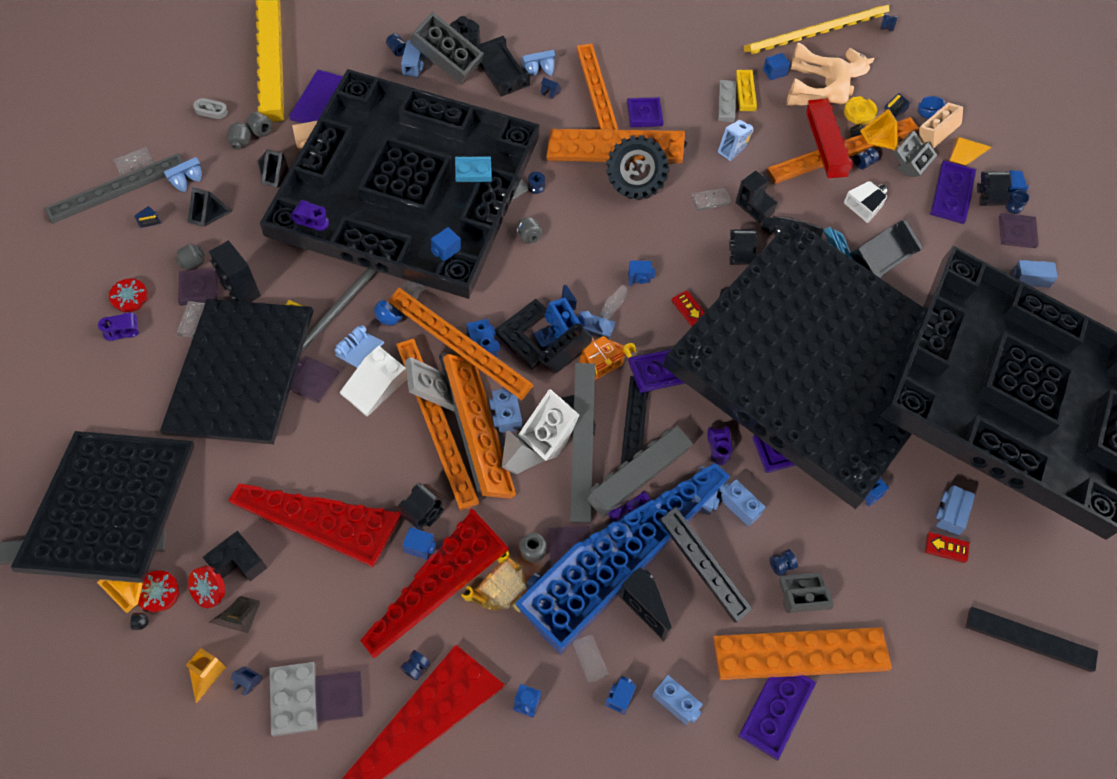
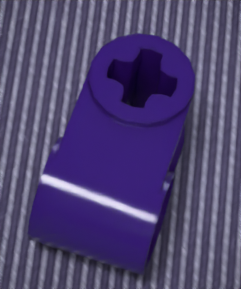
[291,200,329,231]
[98,313,139,341]
[707,426,732,465]

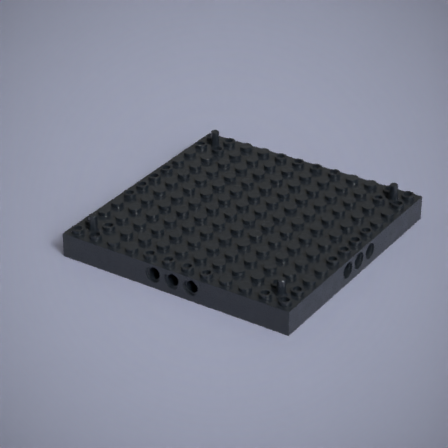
[260,69,540,299]
[662,219,923,509]
[880,245,1117,540]

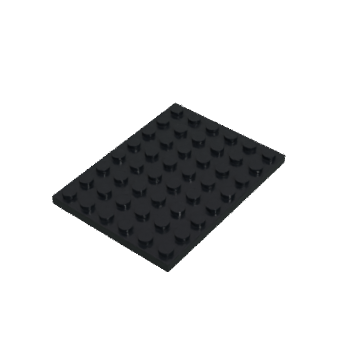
[160,299,314,445]
[11,431,194,583]

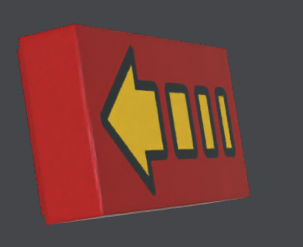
[672,290,705,327]
[925,532,970,563]

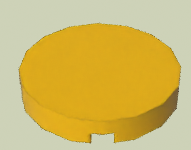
[844,96,878,125]

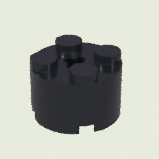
[450,16,480,46]
[977,171,1012,206]
[729,229,757,265]
[398,483,447,531]

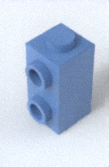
[401,40,426,77]
[1011,260,1058,287]
[720,479,766,527]
[652,675,703,726]

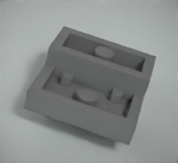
[892,131,937,177]
[779,572,834,613]

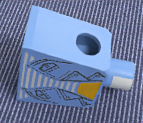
[718,120,753,161]

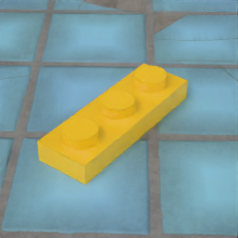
[735,70,757,111]

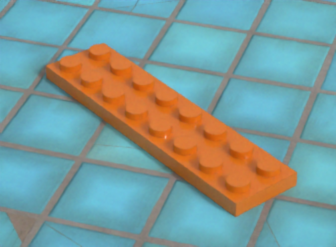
[546,129,685,163]
[443,354,516,499]
[713,627,892,680]

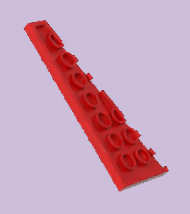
[228,483,402,568]
[360,508,509,658]
[342,645,505,779]

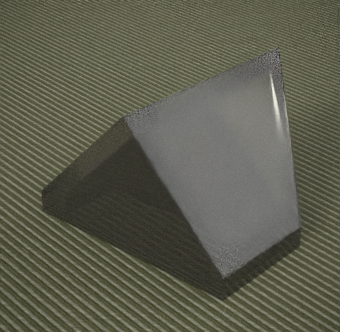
[208,596,260,633]

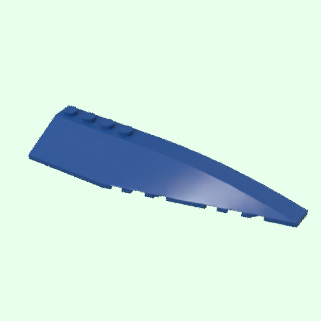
[515,463,730,655]

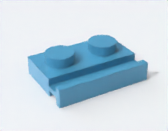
[455,157,492,182]
[824,227,852,259]

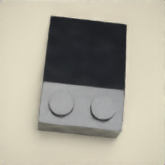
[619,567,672,641]

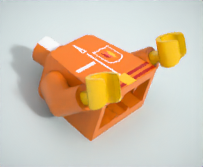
[579,336,637,380]

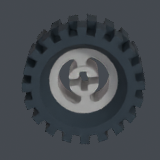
[606,135,669,200]

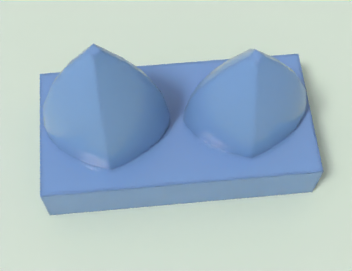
[521,50,555,76]
[164,157,202,192]
[578,310,615,340]

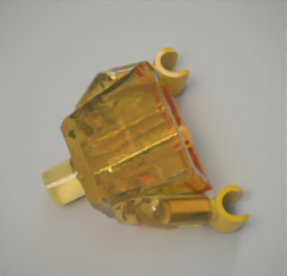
[461,551,526,612]

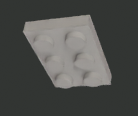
[405,357,454,411]
[270,662,318,737]

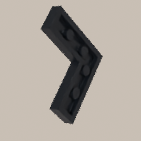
[495,299,547,370]

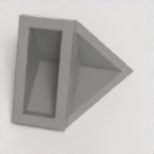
[502,431,545,475]

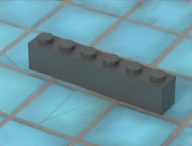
[587,426,693,518]

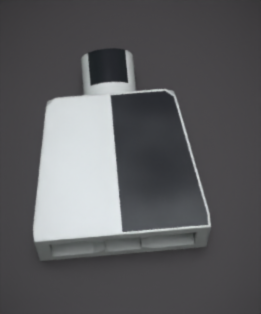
[844,181,887,223]

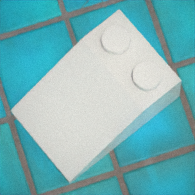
[340,346,407,417]
[518,389,579,461]

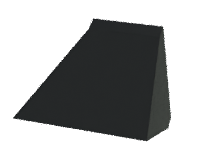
[257,149,289,188]
[188,187,232,226]

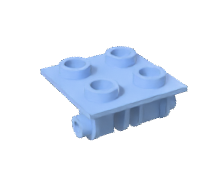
[334,325,384,368]

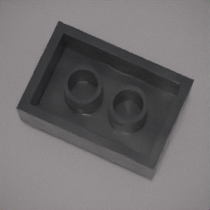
[209,240,261,302]

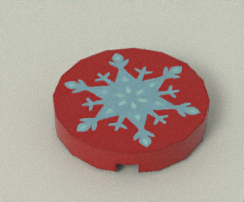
[109,278,148,313]
[188,565,225,609]
[138,570,179,613]

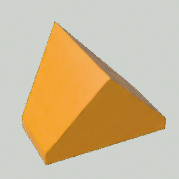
[860,109,898,150]
[949,136,992,166]
[97,579,143,613]
[186,647,226,703]

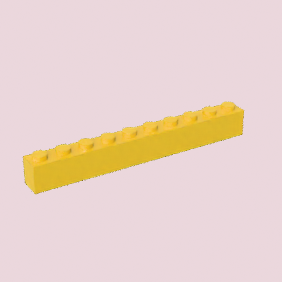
[256,0,284,122]

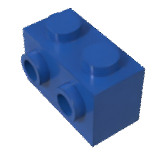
[545,298,581,338]
[466,319,500,358]

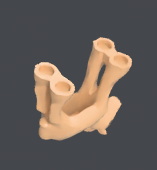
[786,43,875,106]

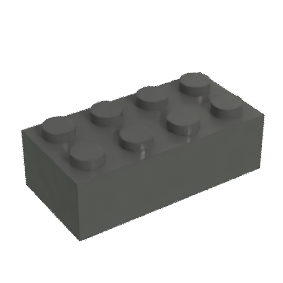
[410,11,484,85]

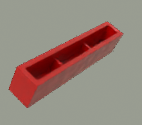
[806,98,852,179]

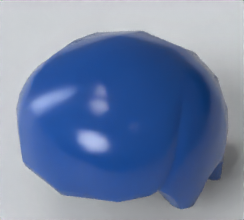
[918,96,945,119]
[374,300,403,326]

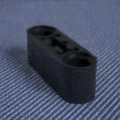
[540,323,592,373]

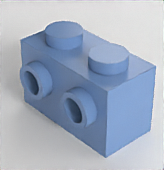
[489,389,522,434]

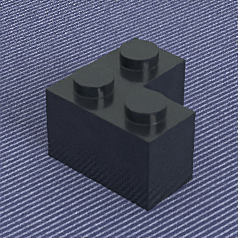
[735,170,778,224]
[202,530,267,581]

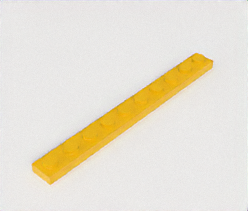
[744,5,889,54]

